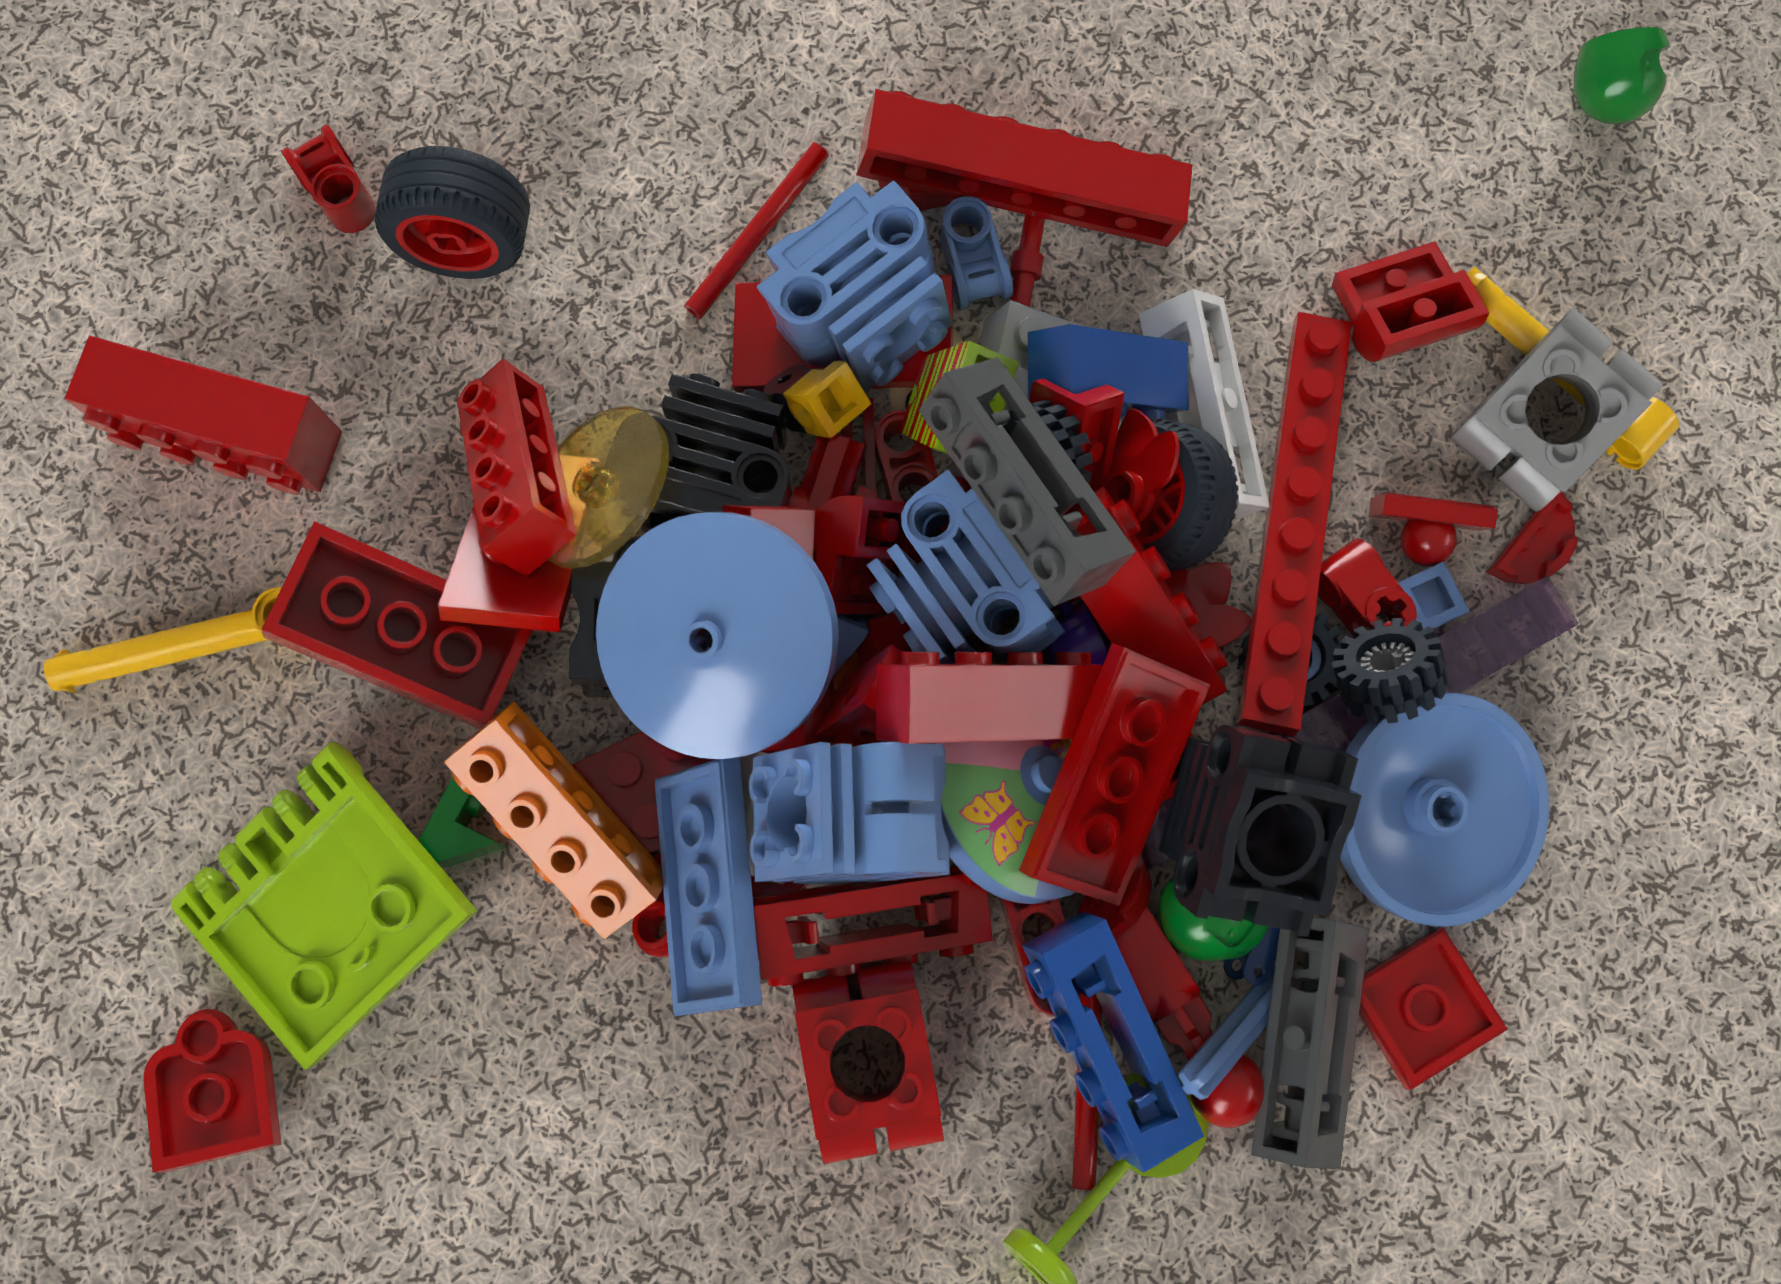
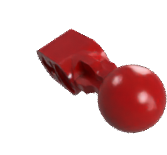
[1114,906,1264,1128]

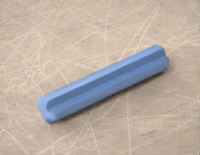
[1179,969,1292,1100]

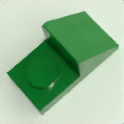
[418,777,507,869]

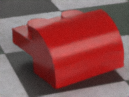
[1332,241,1490,362]
[813,495,920,615]

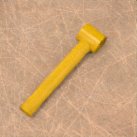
[1467,266,1679,470]
[44,587,282,693]

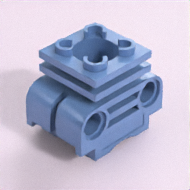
[756,180,952,393]
[867,469,1066,664]
[749,742,950,884]

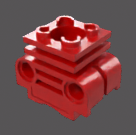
[792,959,944,1165]

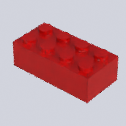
[64,335,342,495]
[261,521,532,729]

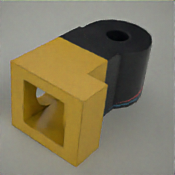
[764,361,871,439]

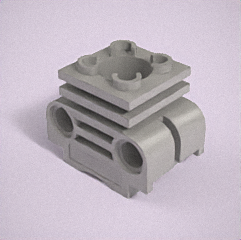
[1449,308,1663,512]

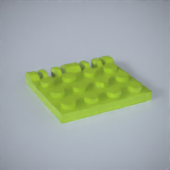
[171,741,478,1070]

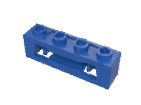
[1022,912,1204,1173]

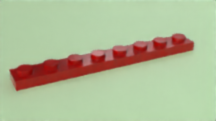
[1237,311,1352,737]

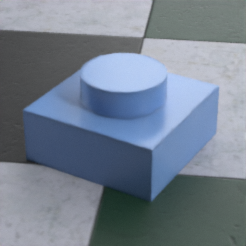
[1396,561,1470,629]

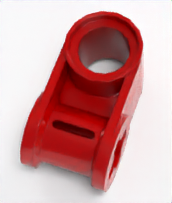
[280,123,376,233]
[1318,538,1417,639]

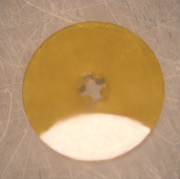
[548,406,669,569]

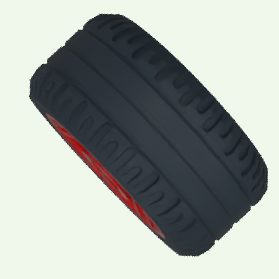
[375,146,530,279]
[1117,418,1239,572]

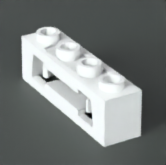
[1139,289,1270,521]

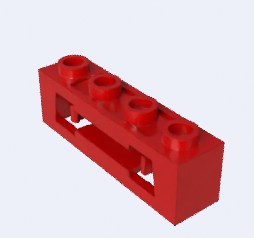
[753,866,993,986]

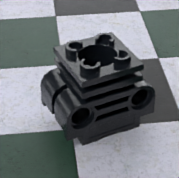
[608,373,792,533]
[1158,725,1362,937]

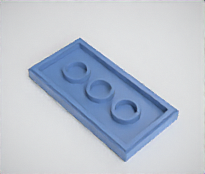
[655,758,762,1016]

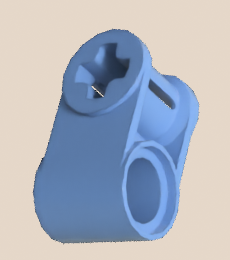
[940,196,1013,311]

